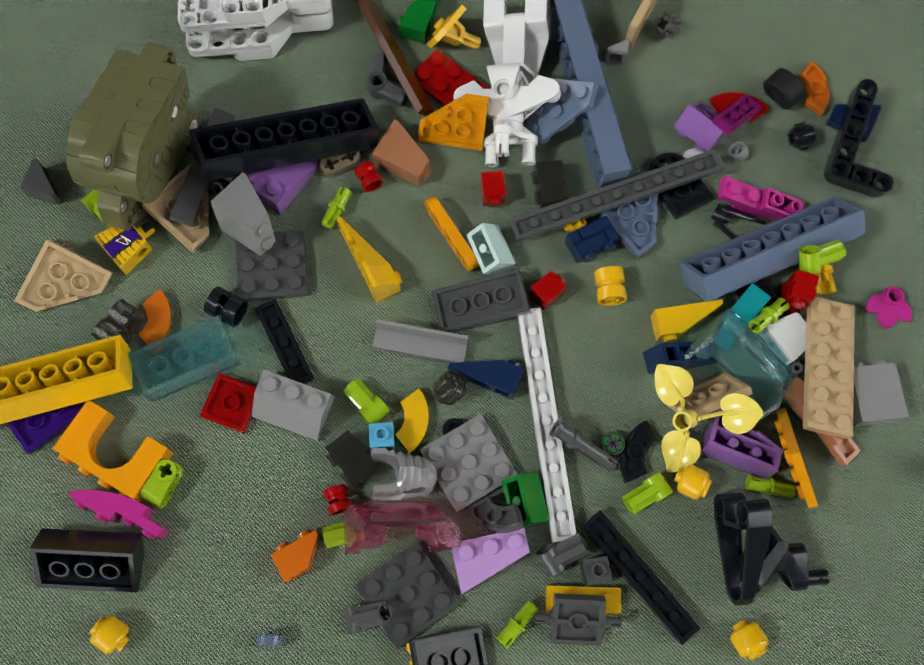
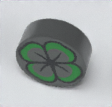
[600,431,625,456]

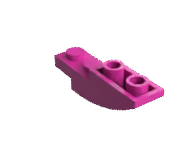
[717,175,805,220]
[68,490,169,540]

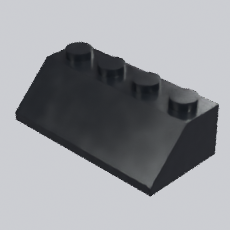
[30,528,144,592]

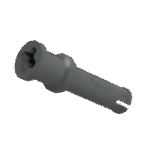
[549,418,618,472]

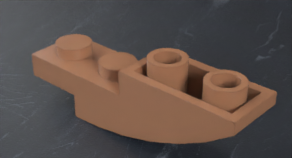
[779,377,861,466]

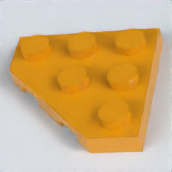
[418,93,489,151]
[774,408,818,508]

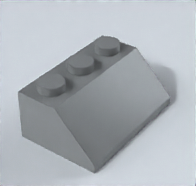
[251,370,335,441]

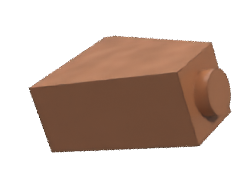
[372,119,431,187]

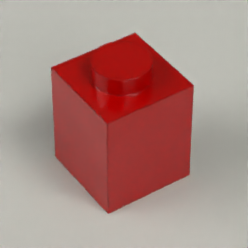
[480,171,506,207]
[529,270,567,310]

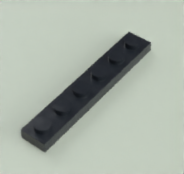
[581,510,700,645]

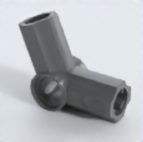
[367,52,408,107]

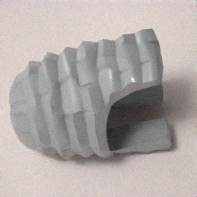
[370,447,437,504]

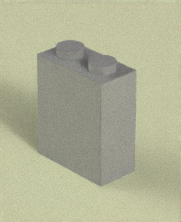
[853,360,909,427]

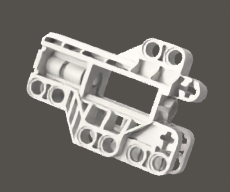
[178,0,334,61]

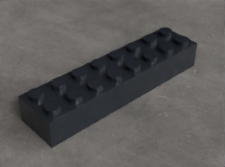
[189,98,379,183]

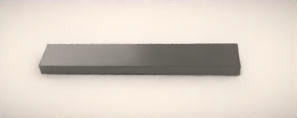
[169,107,235,227]

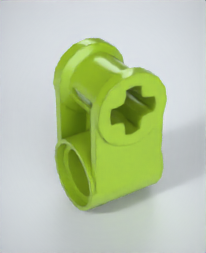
[139,460,183,509]

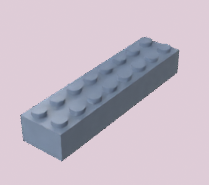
[680,196,866,302]

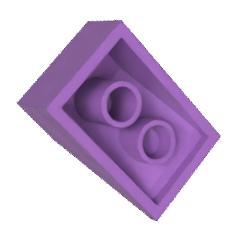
[246,160,320,215]

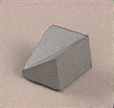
[604,40,629,64]

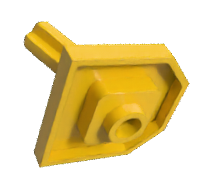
[426,5,481,50]

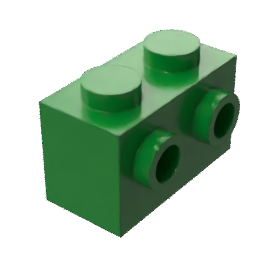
[502,473,550,527]

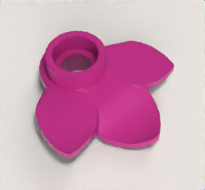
[866,286,912,329]

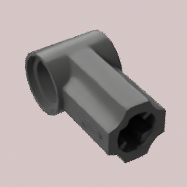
[536,533,589,576]
[343,601,392,634]

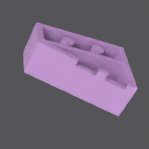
[450,528,530,595]

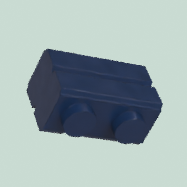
[565,216,619,263]

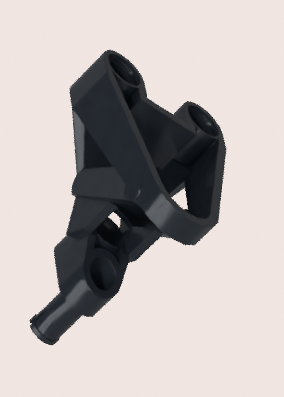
[714,492,830,605]

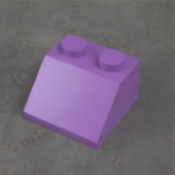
[674,100,725,151]

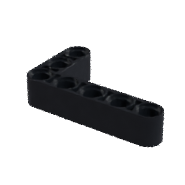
[824,79,894,198]

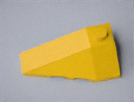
[337,217,403,303]

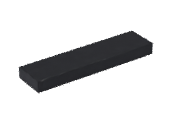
[255,298,315,384]

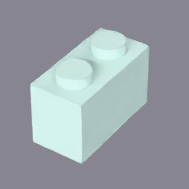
[466,223,516,275]

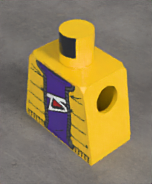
[94,221,156,275]

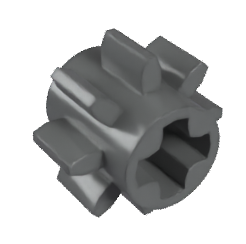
[655,11,682,39]

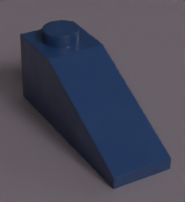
[642,341,717,374]
[448,360,524,400]

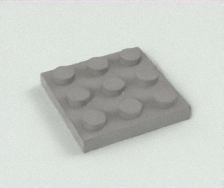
[419,414,518,513]

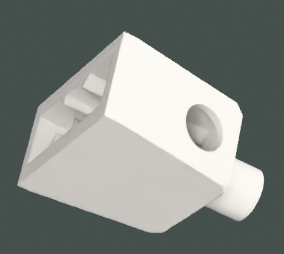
[759,312,807,367]

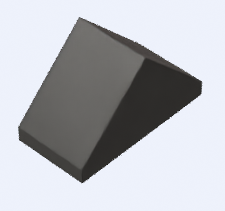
[20,158,63,205]

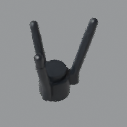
[711,203,766,239]

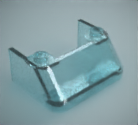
[684,309,791,420]

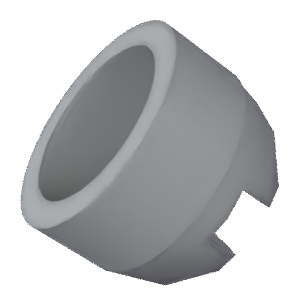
[729,141,749,161]

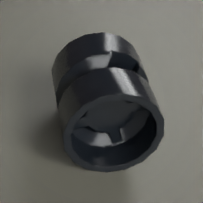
[204,286,248,327]

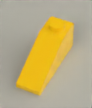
[650,299,723,343]

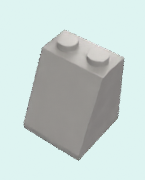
[210,172,276,256]

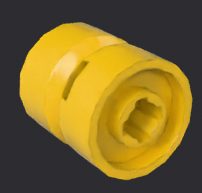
[594,266,627,306]

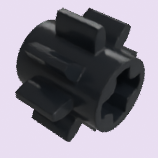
[788,122,816,151]

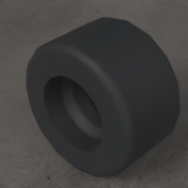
[763,68,805,110]

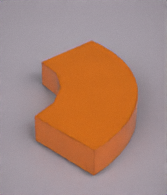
[798,61,830,117]
[139,289,172,353]

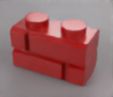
[778,270,819,315]

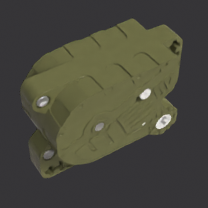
[66,42,201,231]

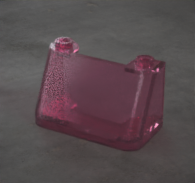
[344,502,461,555]

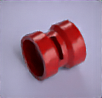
[354,161,383,192]
[323,484,353,515]

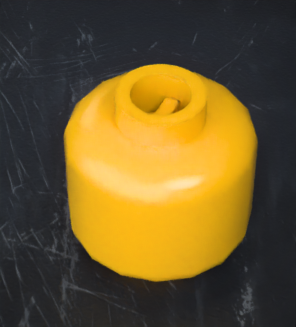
[674,464,713,500]
[89,615,129,654]
[730,620,769,661]

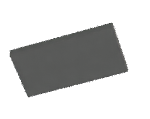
[431,268,531,333]

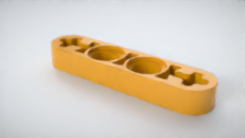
[424,196,479,272]

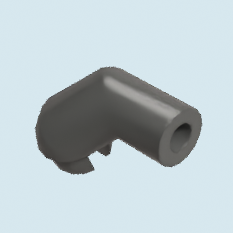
[788,359,805,378]

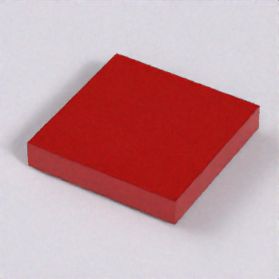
[199,373,256,434]

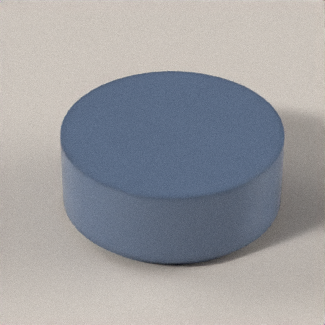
[257,634,283,647]

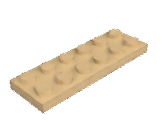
[803,297,855,439]

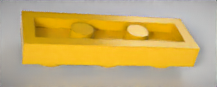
[545,586,621,614]

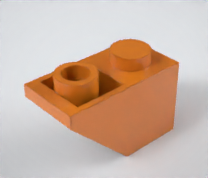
[271,529,321,583]

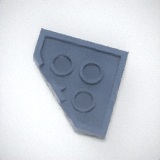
[525,78,599,145]
[597,171,658,260]

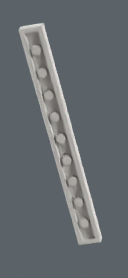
[517,308,576,543]

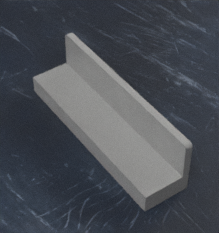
[372,319,468,363]

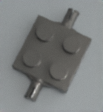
[534,593,622,646]

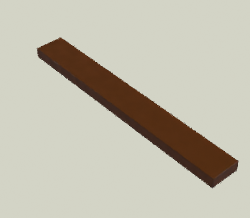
[356,0,435,116]

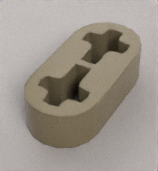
[320,151,360,178]

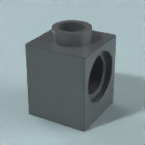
[578,556,613,587]

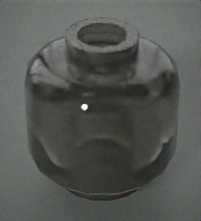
[433,371,468,406]

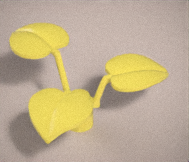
[654,364,763,472]

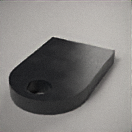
[648,152,714,220]

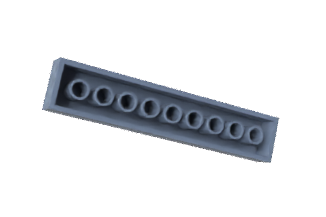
[550,0,633,189]

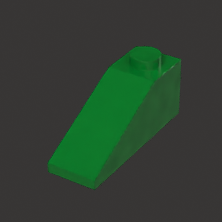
[398,0,441,44]

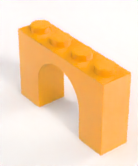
[52,400,174,502]

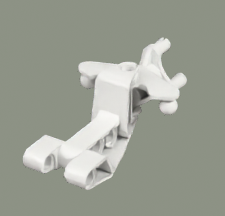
[454,0,561,168]

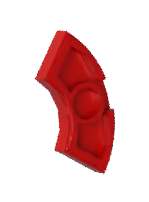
[709,92,770,123]

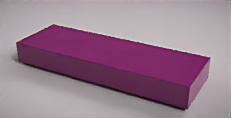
[712,94,762,136]

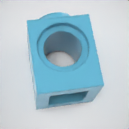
[369,422,395,451]

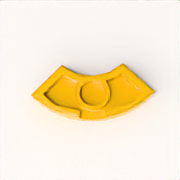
[395,388,429,454]

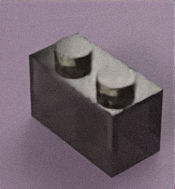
[531,160,569,209]
[325,430,379,489]

